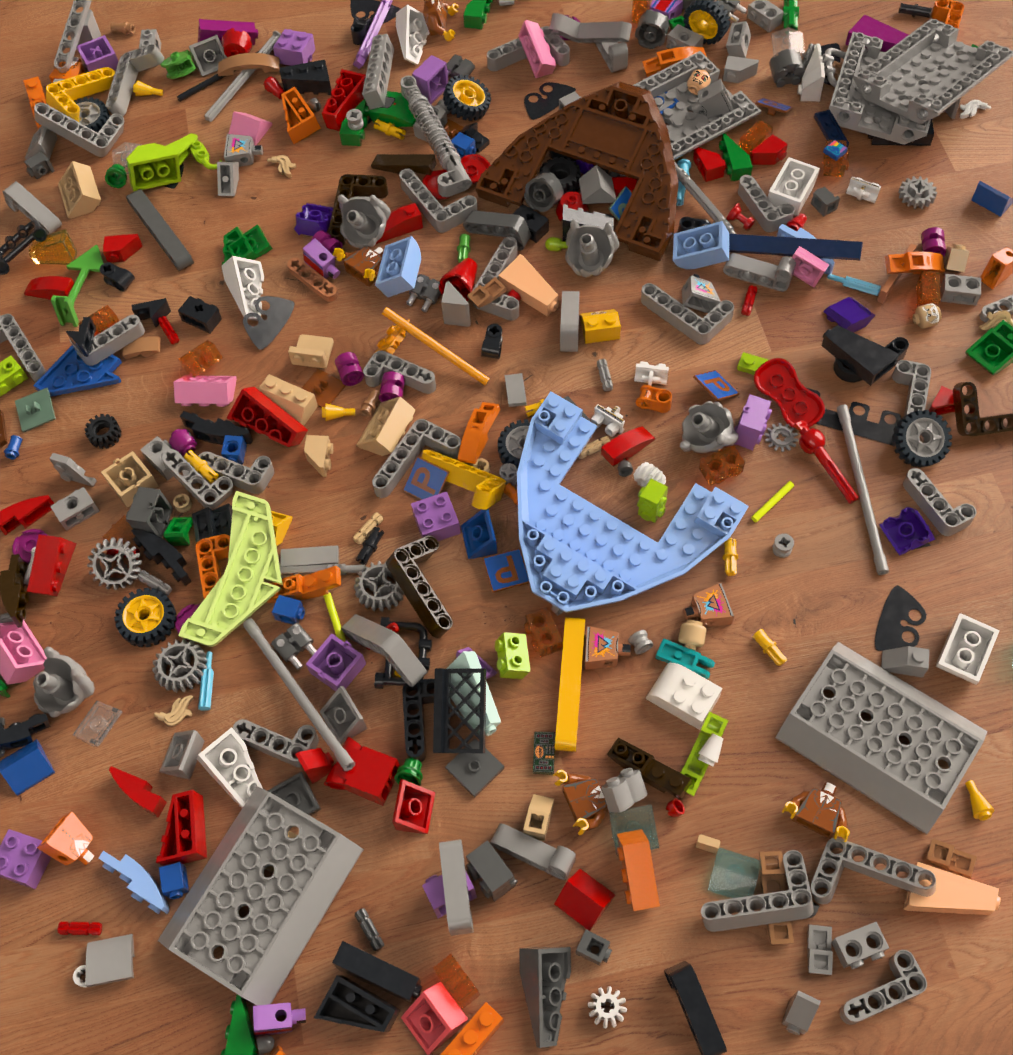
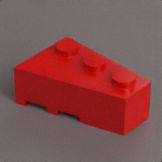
[156,790,207,866]

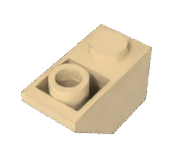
[944,243,970,272]
[304,435,333,477]
[523,794,554,841]

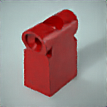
[324,737,400,806]

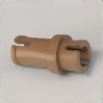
[110,22,135,35]
[360,389,380,417]

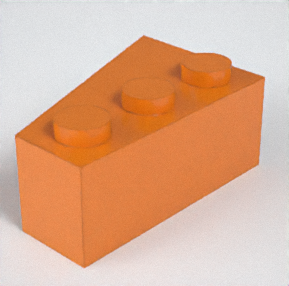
[281,86,321,144]
[616,829,660,911]

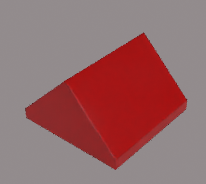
[392,780,436,834]
[554,869,616,931]

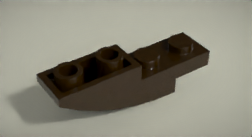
[0,554,29,628]
[607,738,692,799]

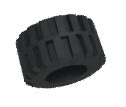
[539,157,581,195]

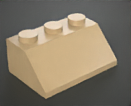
[58,161,101,219]
[258,374,318,426]
[356,397,415,456]

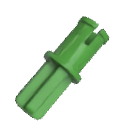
[457,234,471,263]

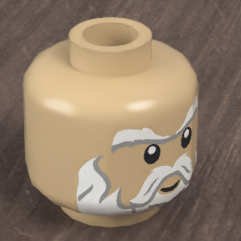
[912,303,942,329]

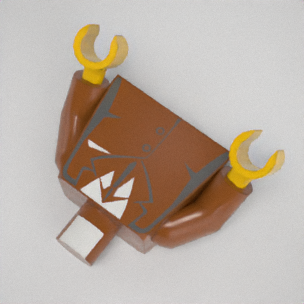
[423,0,459,42]
[333,247,384,287]
[553,770,608,835]
[782,782,850,843]

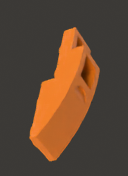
[642,46,707,77]
[23,76,48,129]
[885,252,945,274]
[458,402,500,464]
[267,566,341,603]

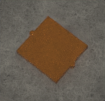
[102,515,137,549]

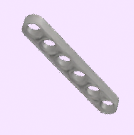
[54,0,92,73]

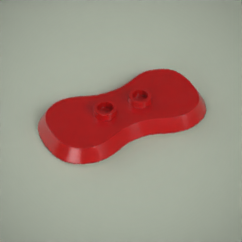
[422,154,491,200]
[754,358,825,429]

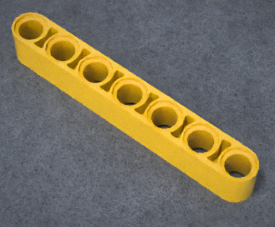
[555,617,585,752]

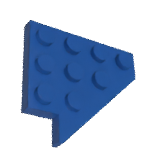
[33,346,122,397]

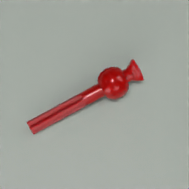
[793,420,859,504]

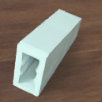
[446,651,501,736]

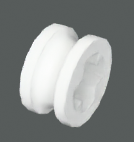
[73,965,87,988]

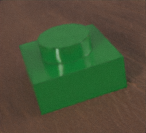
[668,16,689,30]

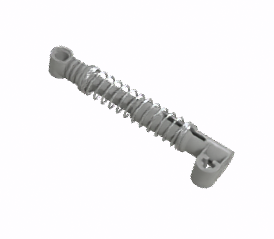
[400,75,472,197]

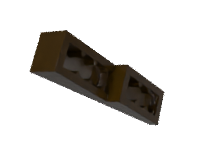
[371,154,436,176]

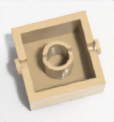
[101,451,159,507]

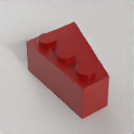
[27,534,77,597]

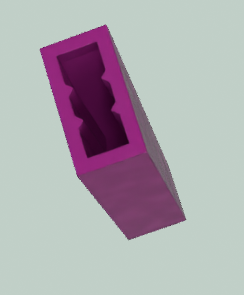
[846,14,908,52]
[198,19,258,47]

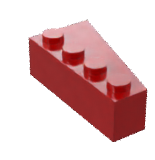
[322,69,366,131]
[227,387,308,447]

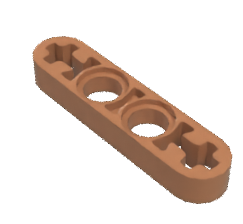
[287,258,338,302]

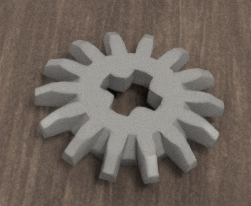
[765,423,798,452]

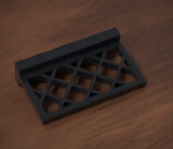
[433,668,486,753]

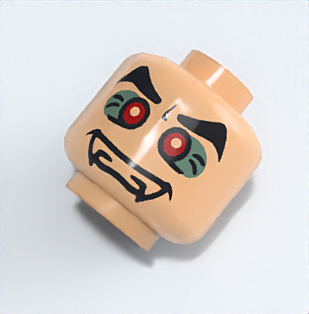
[687,70,711,95]

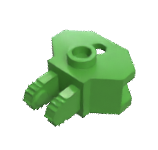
[160,50,196,79]

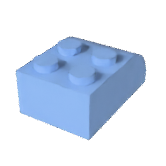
[673,221,729,270]
[375,236,421,297]

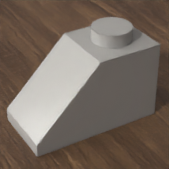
[723,56,759,83]
[217,162,239,196]
[881,646,929,678]
[782,990,821,1035]

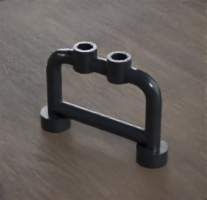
[0,220,47,275]
[374,617,432,689]

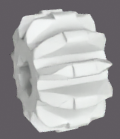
[633,462,666,487]
[588,986,627,1029]

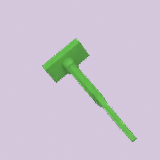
[51,245,104,327]

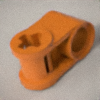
[635,385,672,413]

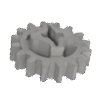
[898,176,937,209]

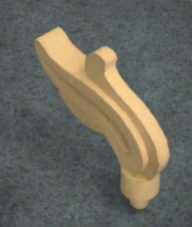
[267,155,296,178]
[979,310,1013,330]
[154,695,194,726]

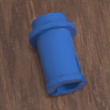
[4,435,23,460]

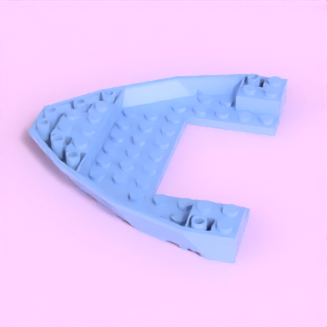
[517,391,749,613]

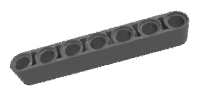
[126,189,194,271]

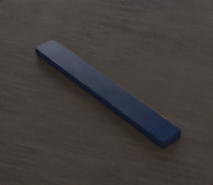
[729,234,863,261]

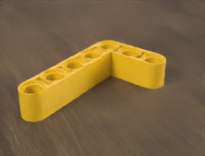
[46,67,115,122]
[421,450,506,510]

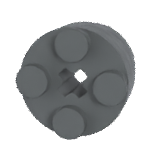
[635,9,669,49]
[769,49,805,87]
[524,172,564,212]

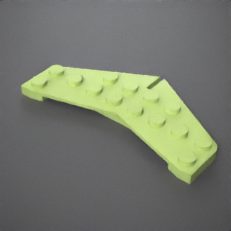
[178,491,283,647]

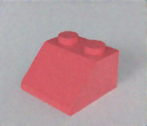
[401,982,468,1055]

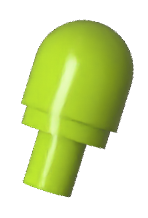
[545,237,568,251]

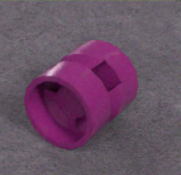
[921,227,946,257]
[311,230,343,260]
[334,352,364,386]
[379,371,405,402]

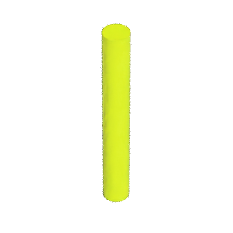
[751,481,794,523]
[323,592,347,645]

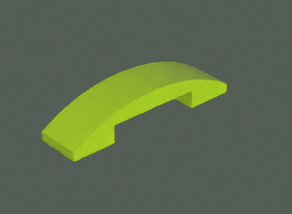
[681,712,729,797]

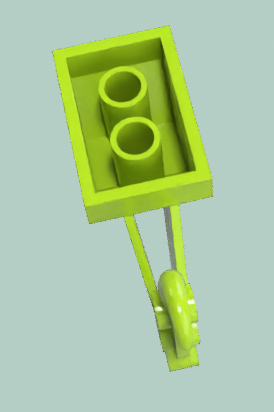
[126,133,222,192]

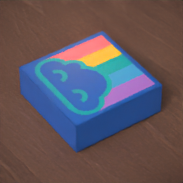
[823,140,848,161]

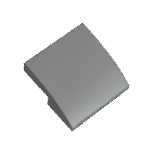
[86,934,135,987]

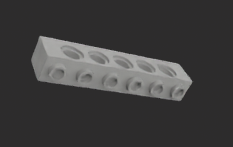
[362,33,394,110]

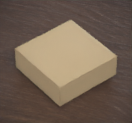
[696,834,721,854]

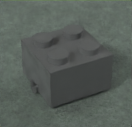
[126,487,173,538]
[466,840,518,902]

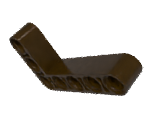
[329,174,388,245]
[953,382,1013,436]
[386,536,453,638]

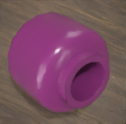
[169,429,197,456]

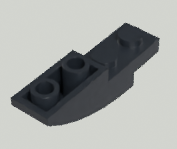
[180,411,253,445]
[131,528,192,586]
[0,713,50,751]

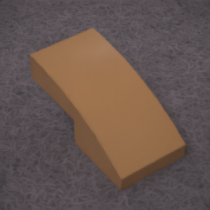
[467,277,507,308]
[122,336,160,360]
[926,839,977,879]

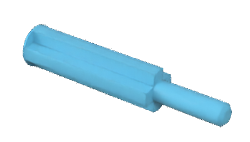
[827,274,881,296]
[198,651,214,711]

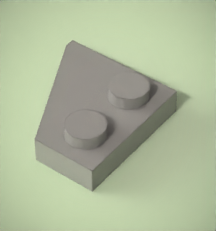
[49,453,97,487]

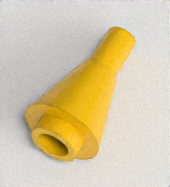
[133,81,163,96]
[322,403,355,421]
[965,780,995,821]

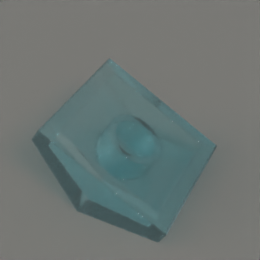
[609,804,660,856]
[707,848,760,898]

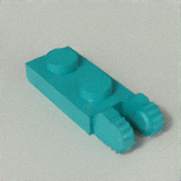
[655,639,715,679]

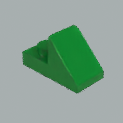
[163,517,193,546]

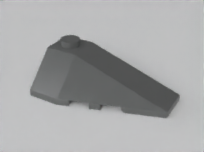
[519,947,571,1048]

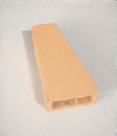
[498,254,559,317]
[903,862,1001,915]

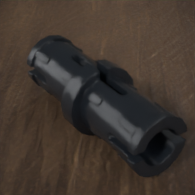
[898,3,932,18]
[355,527,384,565]

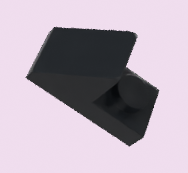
[455,122,490,153]
[132,298,171,327]
[66,317,96,357]

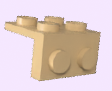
[288,334,334,369]

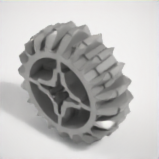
[87,537,142,590]
[354,561,405,612]
[152,639,207,693]

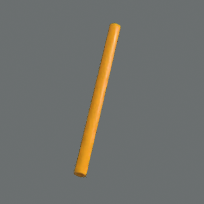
[382,307,490,386]

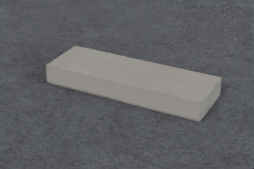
[280,545,339,567]

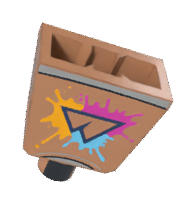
[683,583,734,627]
[585,626,631,670]

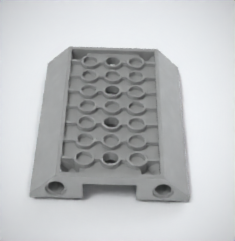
[853,18,1013,124]
[829,32,931,145]
[633,51,761,160]
[775,642,987,835]
[158,786,364,1006]

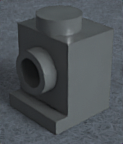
[24,151,55,179]
[811,187,840,217]
[576,930,612,966]

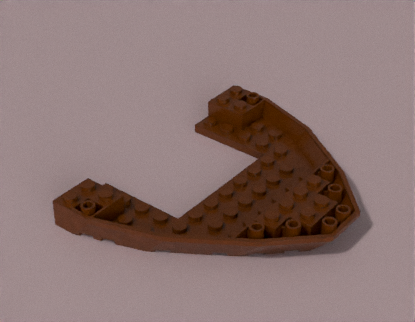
[475,81,679,261]

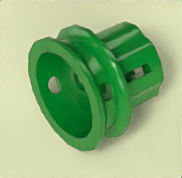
[105,164,127,188]
[394,758,423,786]

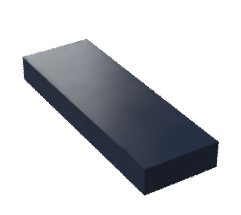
[814,109,849,147]

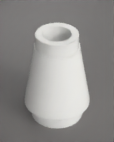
[698,733,724,766]

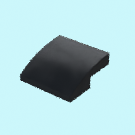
[192,503,233,544]

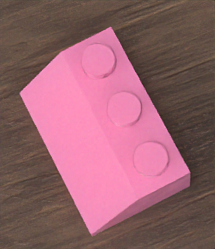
[518,20,556,78]
[173,375,237,407]
[0,620,46,685]

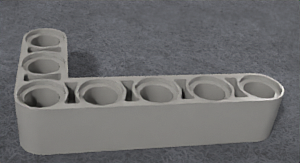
[549,13,632,43]
[487,26,570,71]
[105,44,164,116]
[34,103,124,157]
[399,169,478,233]
[472,237,519,320]
[641,283,734,345]
[0,314,47,382]
[372,419,461,498]
[341,614,427,687]
[811,838,936,905]
[701,850,814,932]

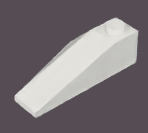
[396,5,430,65]
[797,44,825,102]
[221,256,264,321]
[196,727,263,808]

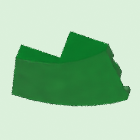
[222,224,273,265]

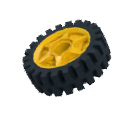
[683,0,730,45]
[443,75,491,121]
[114,588,177,648]

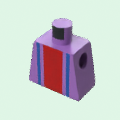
[650,0,683,21]
[303,238,340,279]
[253,1003,306,1037]

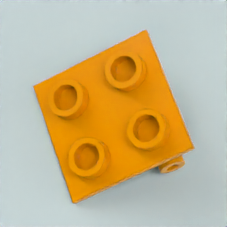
[374,319,410,355]

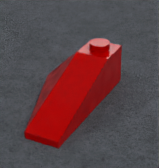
[368,203,423,247]

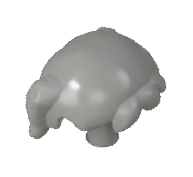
[338,195,391,249]
[565,219,619,277]
[680,401,739,454]
[33,647,95,718]

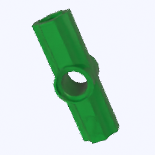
[782,0,799,35]

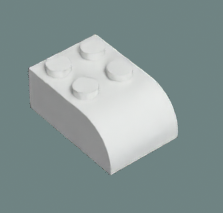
[768,157,820,216]
[936,613,1000,685]
[646,663,722,730]

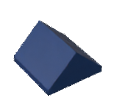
[971,181,1013,217]
[461,509,498,559]
[0,739,55,796]

